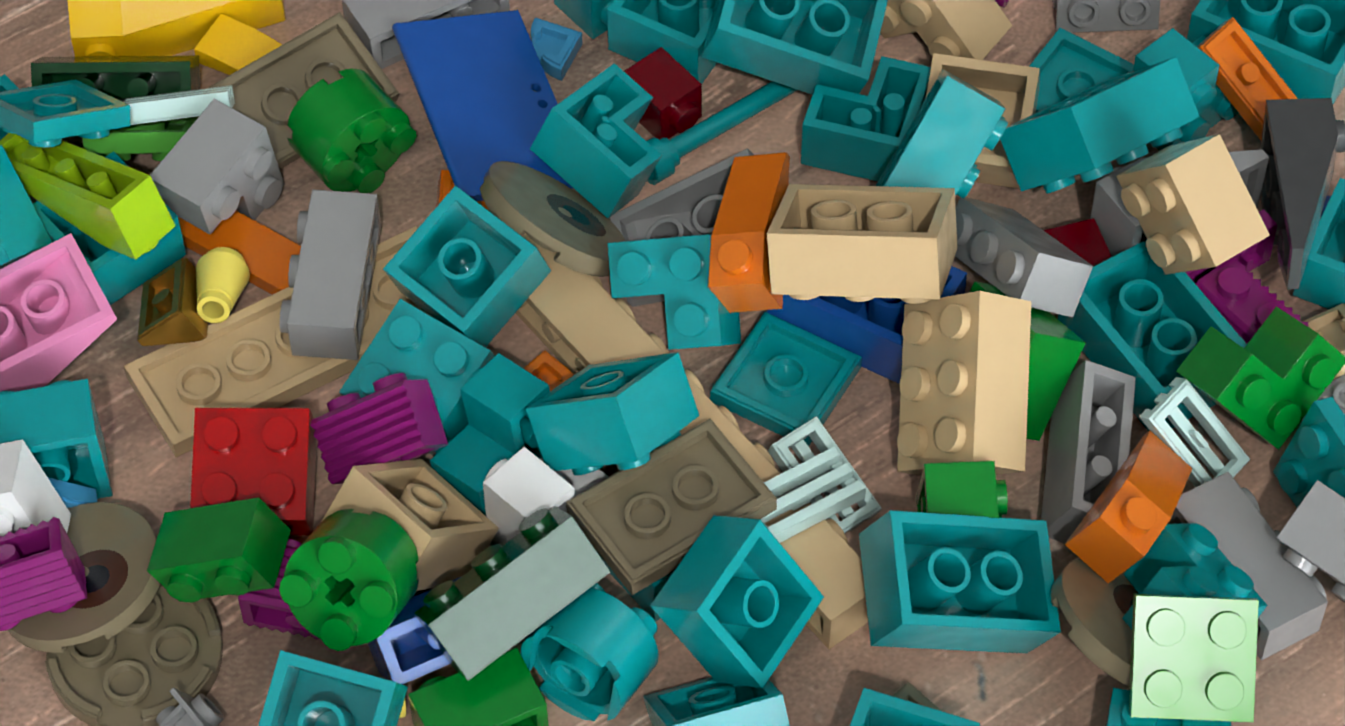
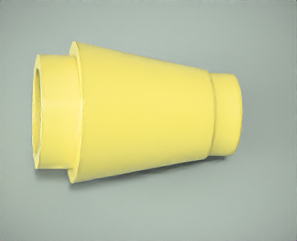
[195,247,250,323]

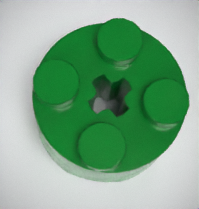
[287,68,417,193]
[279,509,419,651]

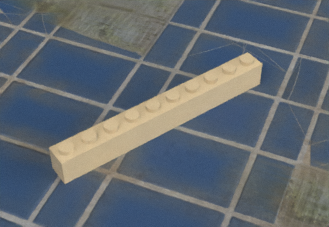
[516,233,868,650]

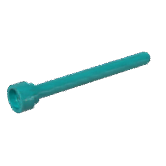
[647,81,798,185]

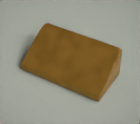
[137,258,208,346]

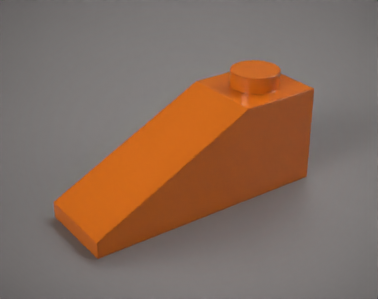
[708,152,790,313]
[1065,430,1192,584]

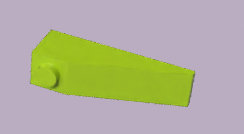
[0,133,176,260]

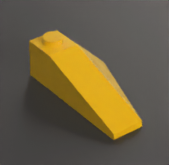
[68,0,285,57]

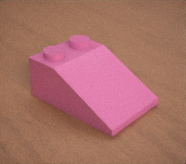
[0,233,117,392]

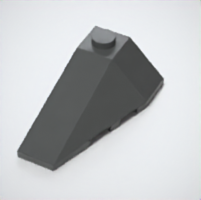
[1260,98,1345,290]

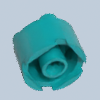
[521,583,659,721]

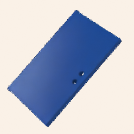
[392,10,574,201]

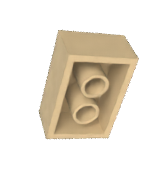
[767,184,957,304]
[897,291,1031,476]

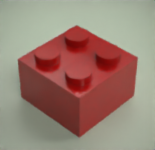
[190,408,317,536]

